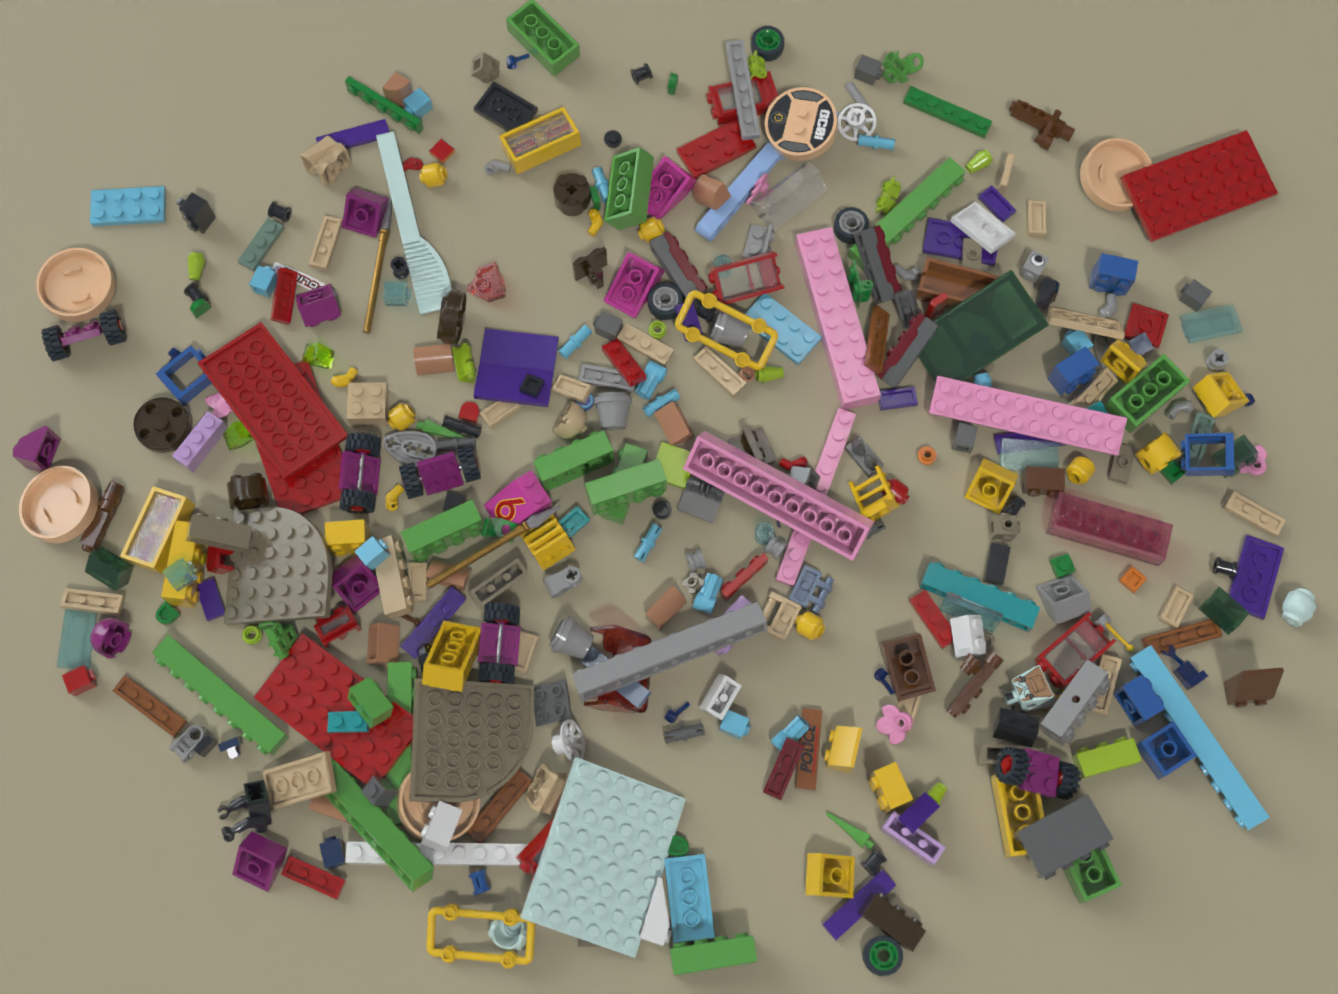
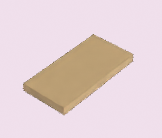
[1046,306,1125,340]
[262,751,337,811]

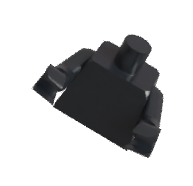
[217,780,272,842]

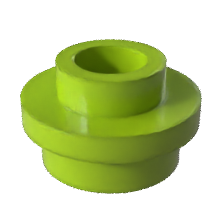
[648,321,667,339]
[242,625,262,645]

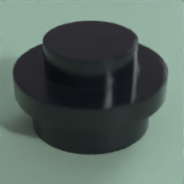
[604,130,622,148]
[653,501,672,520]

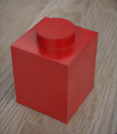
[61,665,97,696]

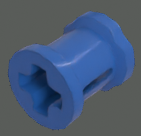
[468,870,491,895]

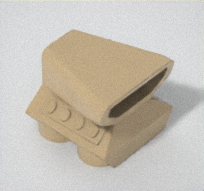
[300,136,351,186]
[525,763,569,816]

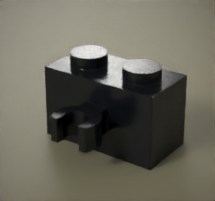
[176,192,216,234]
[993,706,1040,747]

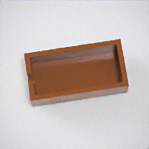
[916,257,999,318]

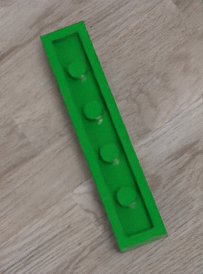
[345,76,424,134]
[903,86,992,139]

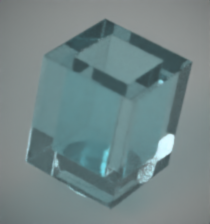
[383,282,412,307]
[162,557,198,591]

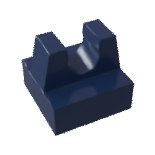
[218,736,243,759]

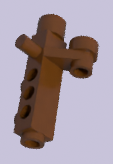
[1008,99,1075,151]
[79,481,124,553]
[946,651,1004,718]

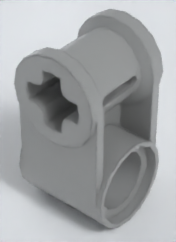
[543,566,582,598]
[169,725,209,763]

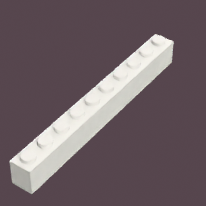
[345,842,544,867]

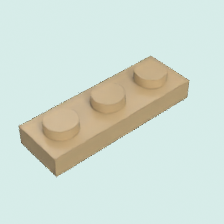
[308,215,342,271]
[617,323,674,367]
[693,346,747,398]
[1068,367,1118,408]
[1223,491,1286,537]
[60,588,125,616]
[1089,654,1122,717]

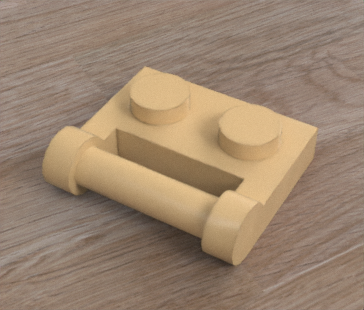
[762,592,802,642]

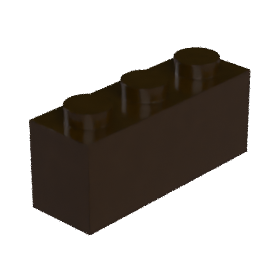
[858,892,926,952]

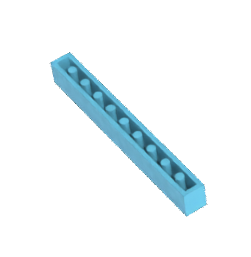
[1129,645,1270,830]

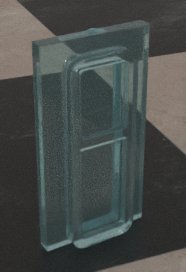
[1180,304,1243,344]
[1000,438,1059,470]
[939,591,1004,633]
[57,609,97,669]

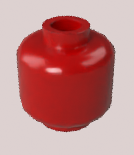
[881,478,910,505]

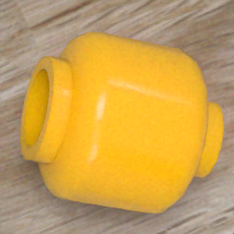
[419,162,448,188]
[637,216,666,244]
[387,403,416,431]
[1066,456,1095,484]
[795,611,825,641]

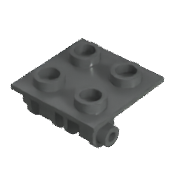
[677,475,725,523]
[534,679,572,727]

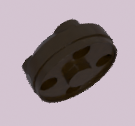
[437,289,466,345]
[133,397,192,453]

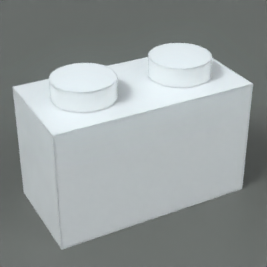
[950,615,987,658]
[699,674,742,720]
[420,801,462,853]

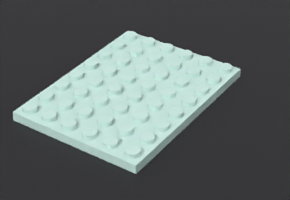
[520,758,686,958]

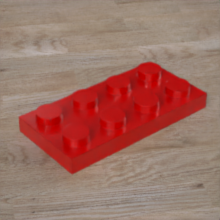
[676,118,756,179]

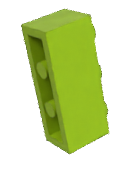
[1072,736,1142,779]

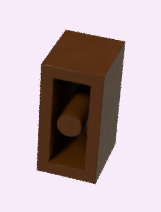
[1022,466,1065,498]

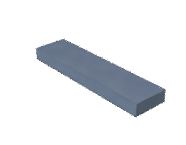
[581,647,652,709]

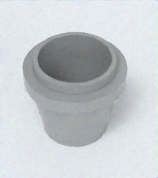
[709,310,750,347]
[594,392,632,430]
[549,616,594,659]

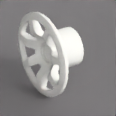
[838,103,877,141]
[552,719,585,762]

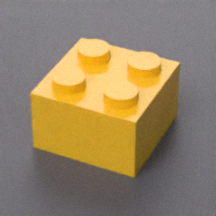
[325,519,371,557]
[868,762,913,813]

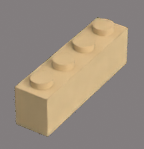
[375,535,414,619]

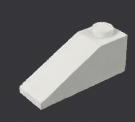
[640,877,672,946]

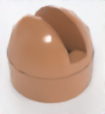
[738,367,755,382]

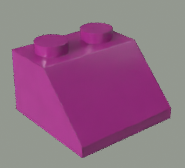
[342,188,389,238]
[295,283,341,327]
[12,426,61,472]
[332,554,380,614]
[232,831,288,892]

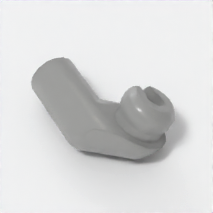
[484,160,512,175]
[895,264,921,281]
[1100,294,1118,318]
[1166,400,1194,420]

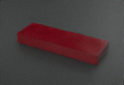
[763,737,805,800]

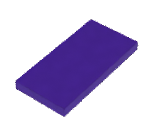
[922,218,997,266]
[479,329,559,371]
[473,363,554,407]
[1225,535,1284,620]

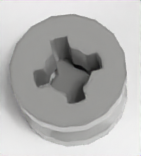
[1205,349,1229,372]
[764,535,787,560]
[685,549,706,572]

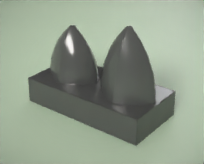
[894,289,921,329]
[844,436,884,477]

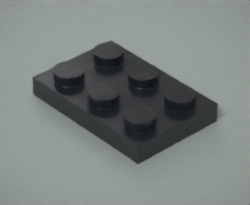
[473,82,538,131]

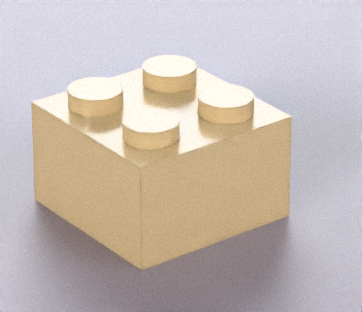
[347,382,390,426]

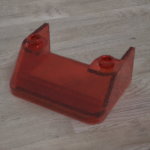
[584,624,652,713]

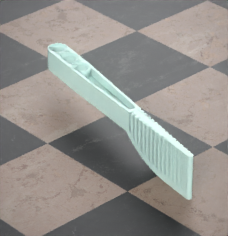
[376,131,452,315]

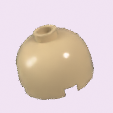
[552,401,588,439]

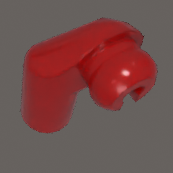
[402,157,423,172]
[779,457,808,472]

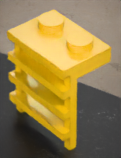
[849,465,900,522]
[520,508,576,571]

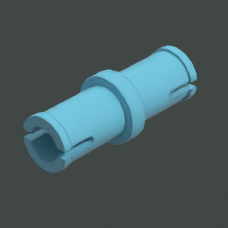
[858,134,895,150]
[592,167,609,204]
[558,325,592,359]
[642,388,681,418]
[633,523,663,563]

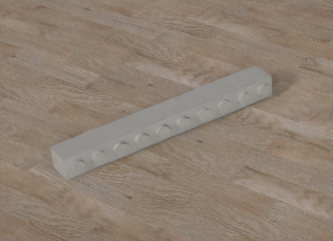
[572,602,768,703]

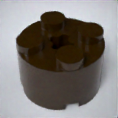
[554,173,591,216]
[227,473,269,510]

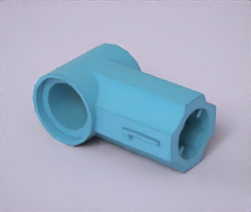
[635,360,668,400]
[692,573,723,615]
[770,715,810,751]

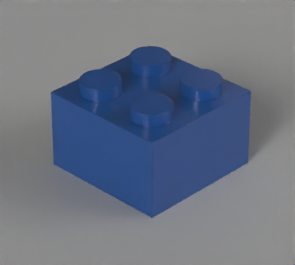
[1089,253,1138,296]
[1047,346,1099,396]
[1113,674,1165,727]
[1136,721,1197,779]

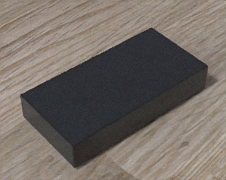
[983,543,1011,585]

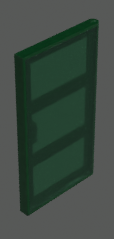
[918,270,1049,382]

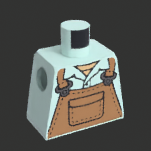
[1003,665,1054,711]

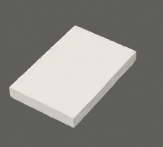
[951,202,1016,254]

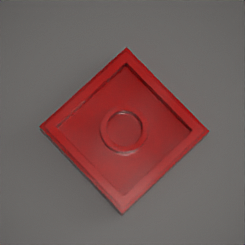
[1124,303,1169,349]

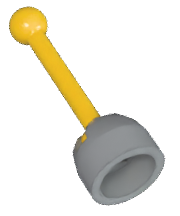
[1093,612,1134,652]

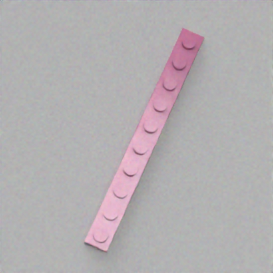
[775,408,856,587]

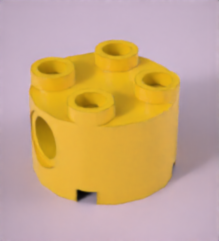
[1134,432,1182,475]

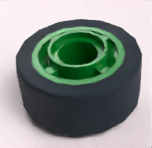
[751,26,785,62]
[863,935,903,976]

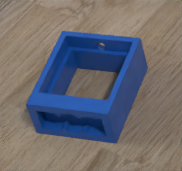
[155,345,212,406]
[1181,433,1234,476]

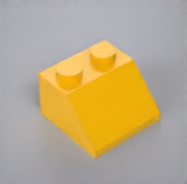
[1100,339,1148,384]
[1193,371,1249,418]
[964,458,1019,514]
[824,726,863,773]
[805,853,855,898]

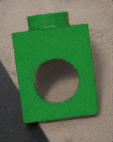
[481,517,518,542]

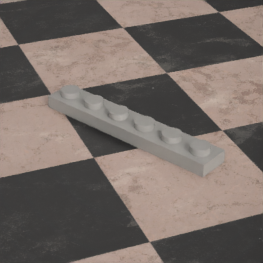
[725,40,760,140]

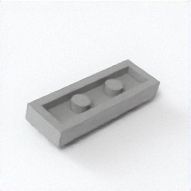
[579,364,635,393]

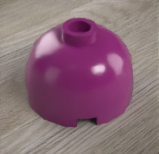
[90,618,131,658]

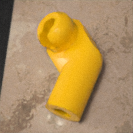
[587,209,603,237]
[331,367,358,388]
[385,484,405,511]

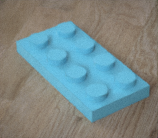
[90,186,166,226]
[745,294,822,365]
[664,854,715,943]

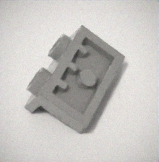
[742,224,775,263]

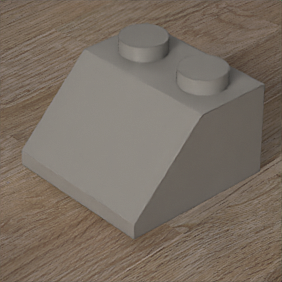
[1036,574,1092,625]

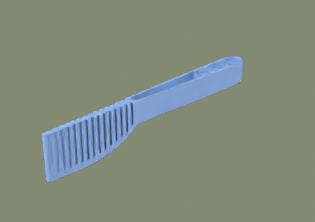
[695,111,839,242]

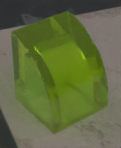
[302,342,335,369]
[222,422,254,450]

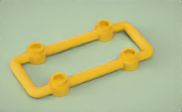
[675,290,778,370]
[426,903,535,969]

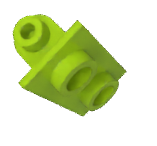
[747,50,767,79]
[875,176,901,216]
[451,343,476,383]

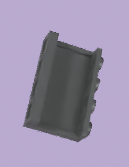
[1013,794,1114,880]

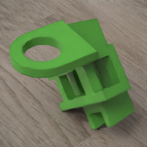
[882,51,924,84]
[258,621,298,660]

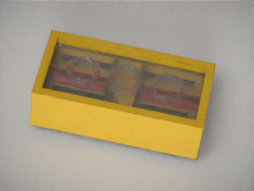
[499,107,582,175]
[120,486,195,575]

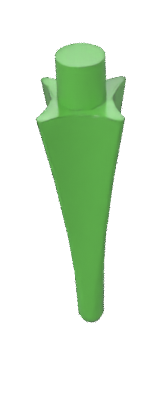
[416,419,467,438]
[826,812,875,850]

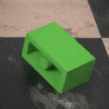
[347,677,393,728]

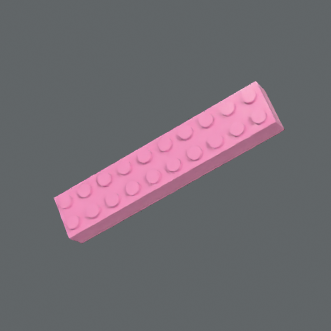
[795,227,881,410]
[928,376,1127,456]
[683,431,875,561]

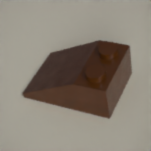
[879,632,936,702]
[1224,667,1284,708]

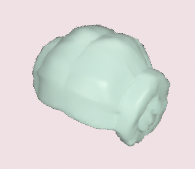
[1282,588,1317,627]
[488,920,527,951]

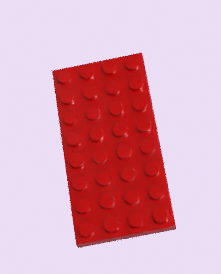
[1120,130,1278,243]
[197,322,348,480]
[255,360,344,515]
[254,633,413,785]

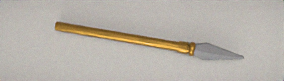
[363,197,392,333]
[425,505,561,589]

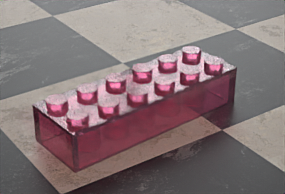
[1046,492,1173,566]

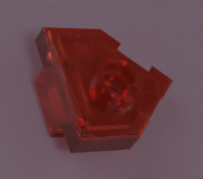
[466,262,506,303]

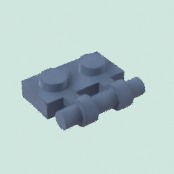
[789,565,834,615]

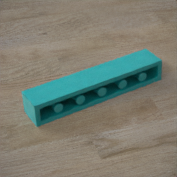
[919,562,1040,632]

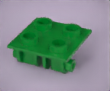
[847,259,873,308]

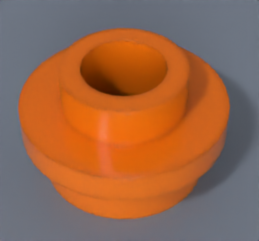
[917,446,937,465]

